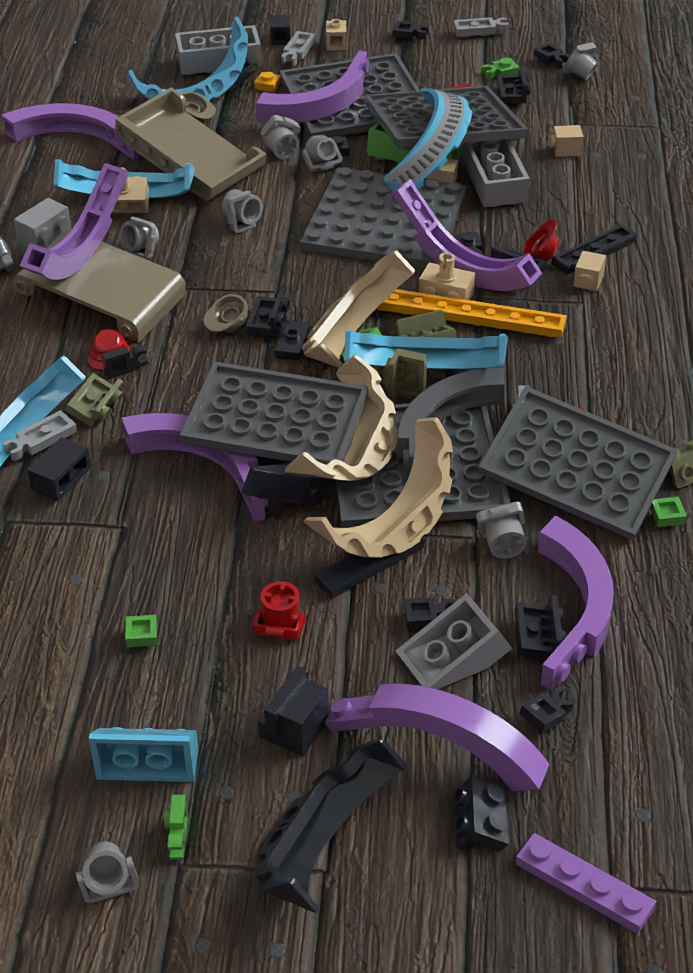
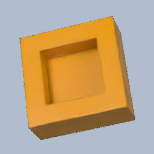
[254,72,281,93]

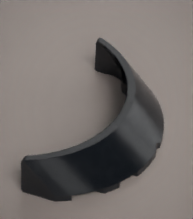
[254,737,406,914]

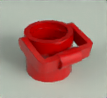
[253,581,306,640]

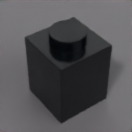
[270,15,290,45]

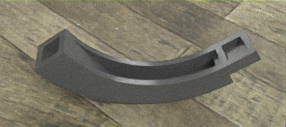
[398,367,505,475]

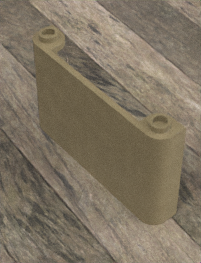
[115,87,267,201]
[13,229,186,343]

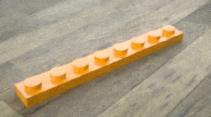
[376,289,567,338]

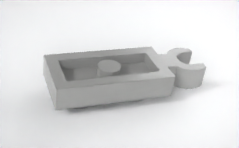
[453,17,509,38]
[282,31,316,66]
[2,410,77,461]

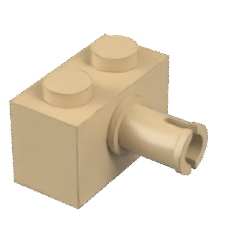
[112,167,149,213]
[419,252,475,300]

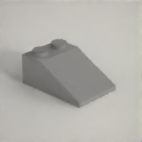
[396,593,512,690]

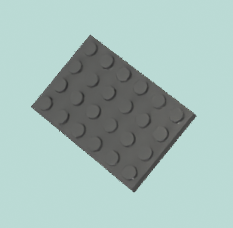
[180,361,368,465]
[478,386,678,541]

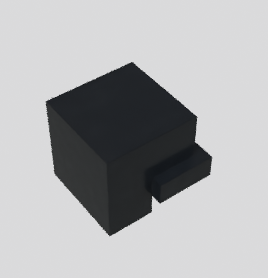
[258,665,329,756]

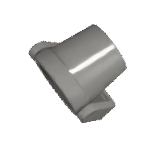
[564,43,598,80]
[302,135,342,173]
[120,217,159,260]
[76,841,139,903]

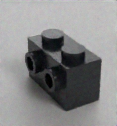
[27,437,91,501]

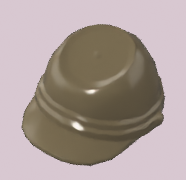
[182,91,216,121]
[203,294,248,333]

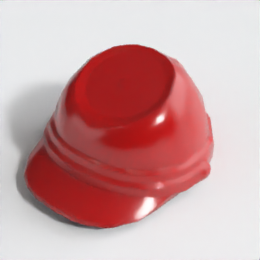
[523,220,558,261]
[88,329,130,371]

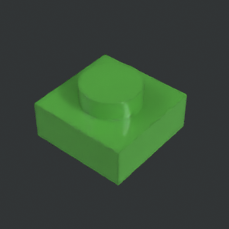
[650,497,687,527]
[125,615,157,647]

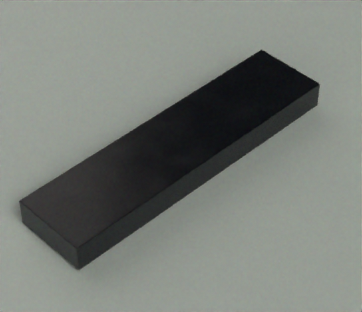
[551,224,637,275]
[315,537,425,599]

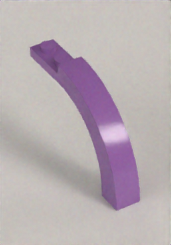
[256,51,370,123]
[2,103,141,160]
[20,163,129,280]
[392,179,542,291]
[122,413,268,522]
[538,516,614,690]
[325,684,549,791]

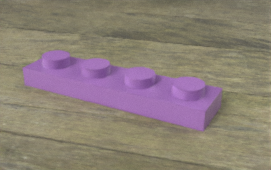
[516,833,656,934]

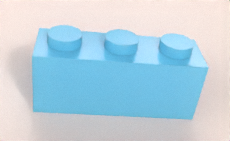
[89,727,198,782]

